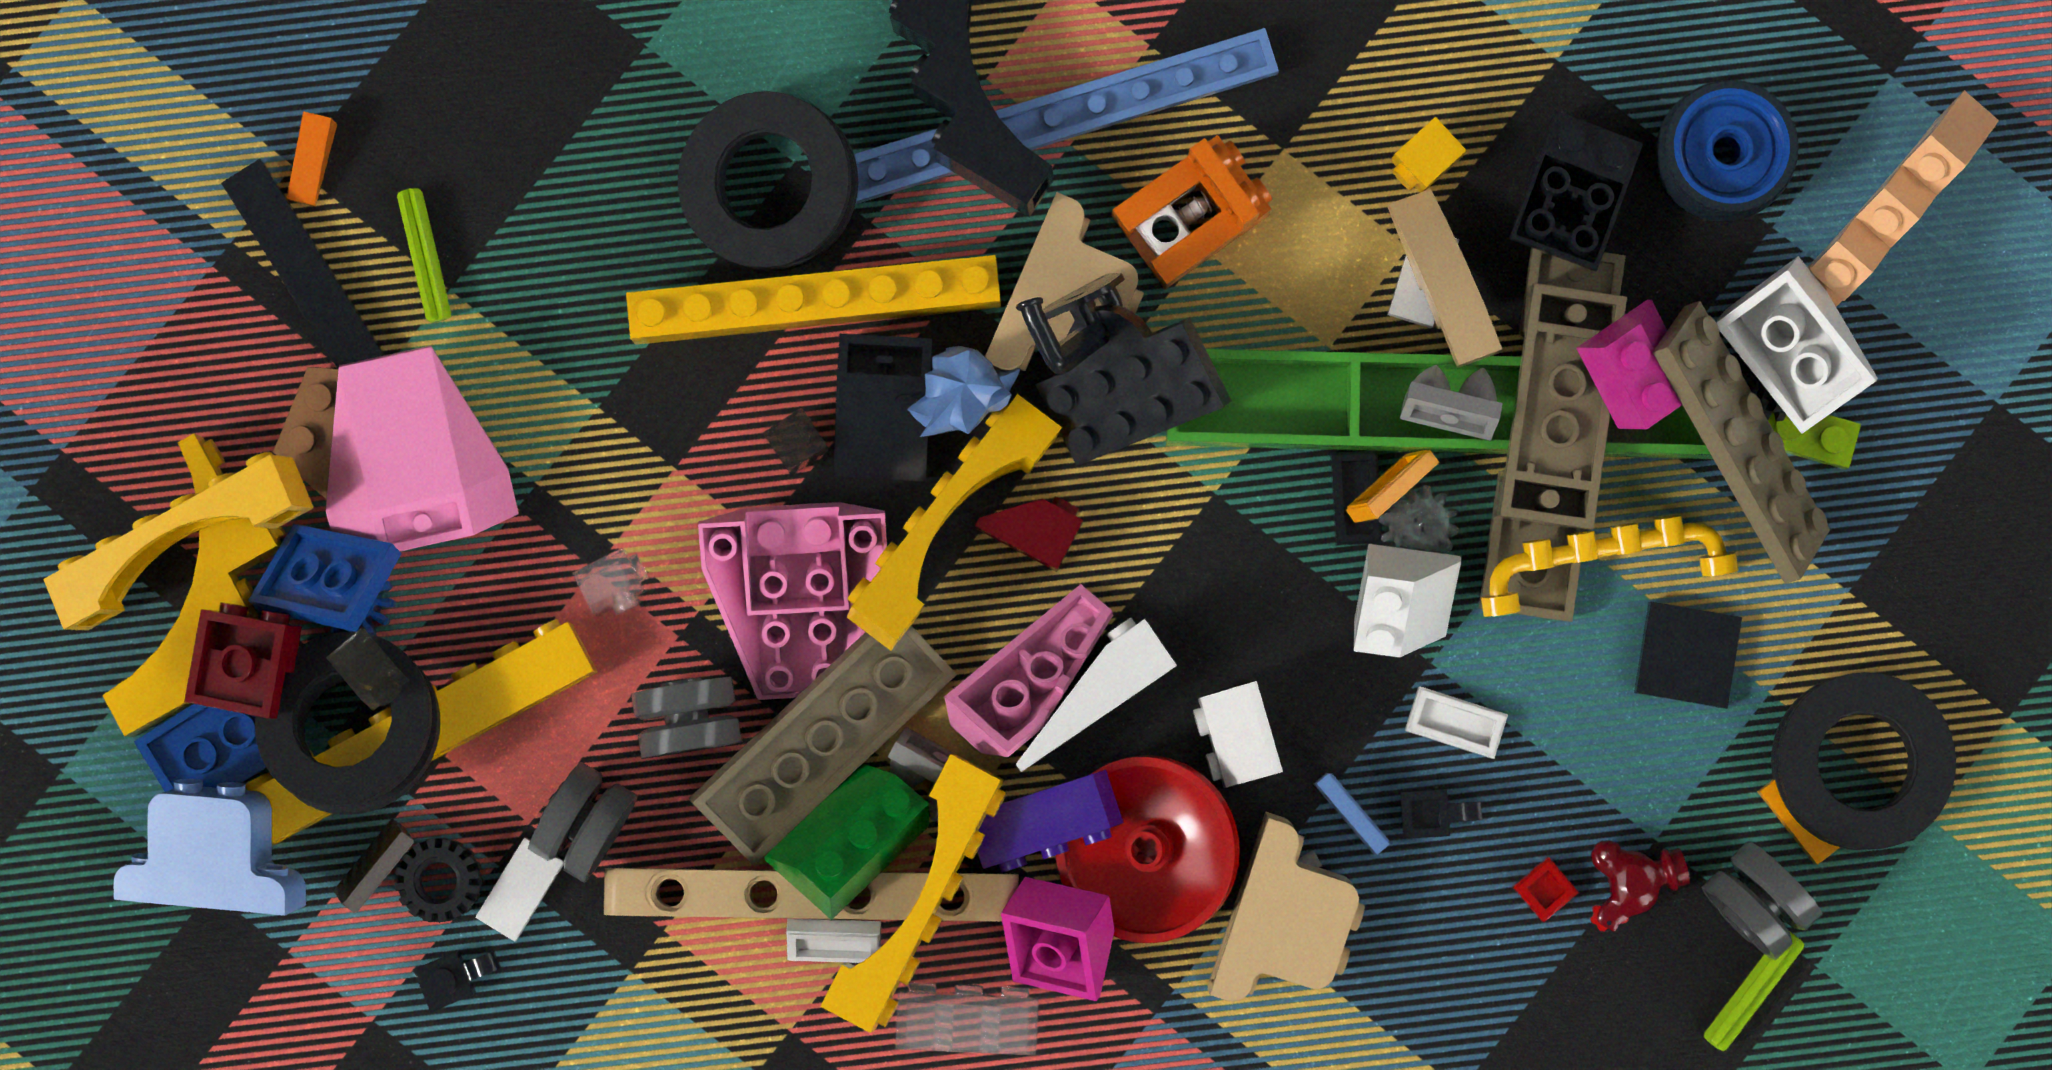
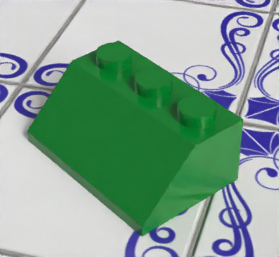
[764,764,929,920]

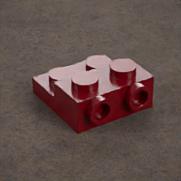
[184,602,302,719]

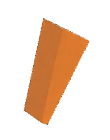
[286,111,337,207]

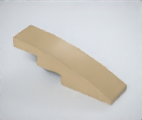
[1387,189,1503,368]

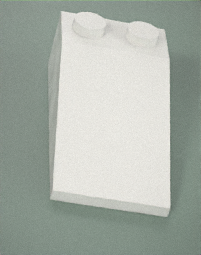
[1016,618,1177,772]

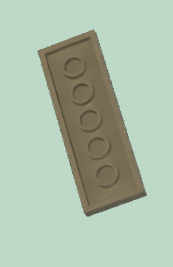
[1653,301,1830,584]
[689,626,957,866]

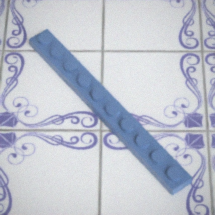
[854,28,1279,204]

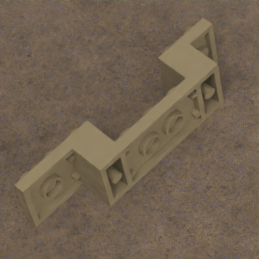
[1479,248,1627,622]

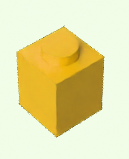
[1391,117,1467,192]

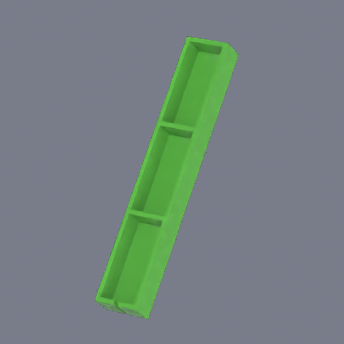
[1166,349,1713,459]

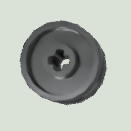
[631,677,743,759]
[528,762,638,883]
[1701,841,1822,960]

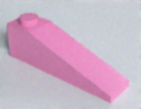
[944,584,1113,757]

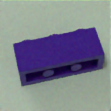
[977,770,1124,873]

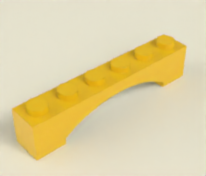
[847,394,1062,651]
[43,452,314,631]
[820,754,1007,1033]

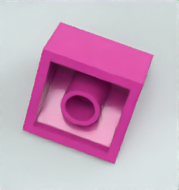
[1576,300,1682,429]
[1001,877,1115,1001]

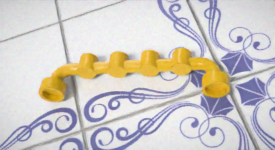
[1481,515,1739,617]

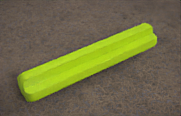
[397,188,451,323]
[1704,931,1805,1051]

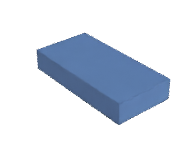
[1313,773,1390,855]

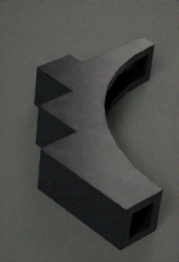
[889,0,1054,218]

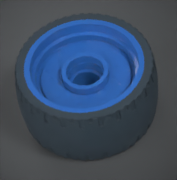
[1655,80,1799,221]

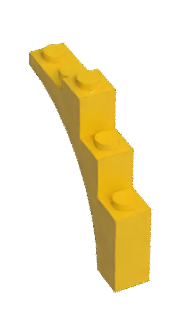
[102,433,285,737]

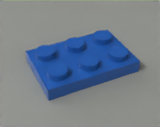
[248,524,402,632]
[134,704,267,792]

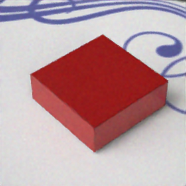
[1512,857,1579,922]

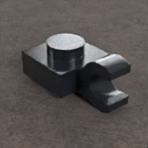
[1400,790,1482,839]
[413,951,501,1013]

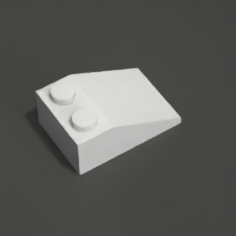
[1716,256,1878,433]

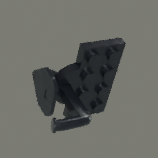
[1016,273,1232,466]

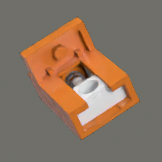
[1112,135,1273,290]

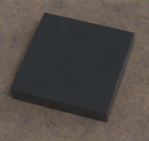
[1634,602,1742,709]

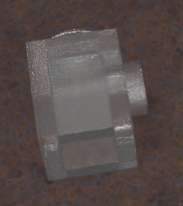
[572,548,649,617]

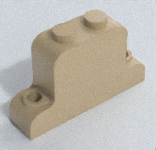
[985,192,1144,371]
[1207,812,1365,1002]

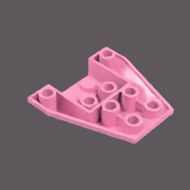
[326,345,519,551]
[698,502,887,700]

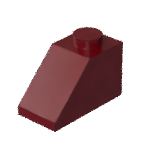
[975,496,1083,572]

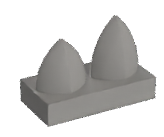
[1400,365,1503,441]
[888,727,954,821]

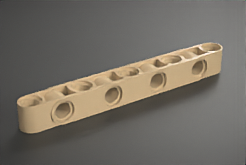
[604,868,1019,921]

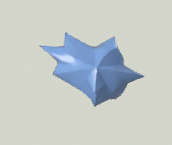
[907,346,1021,437]

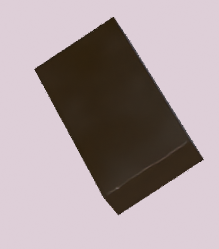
[333,818,414,913]

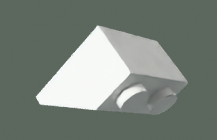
[1354,544,1461,657]
[1193,681,1283,788]

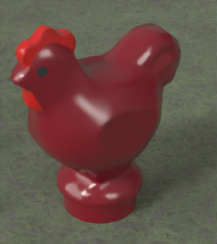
[1590,840,1690,932]

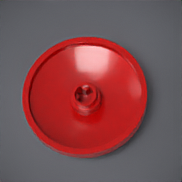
[1056,755,1240,943]

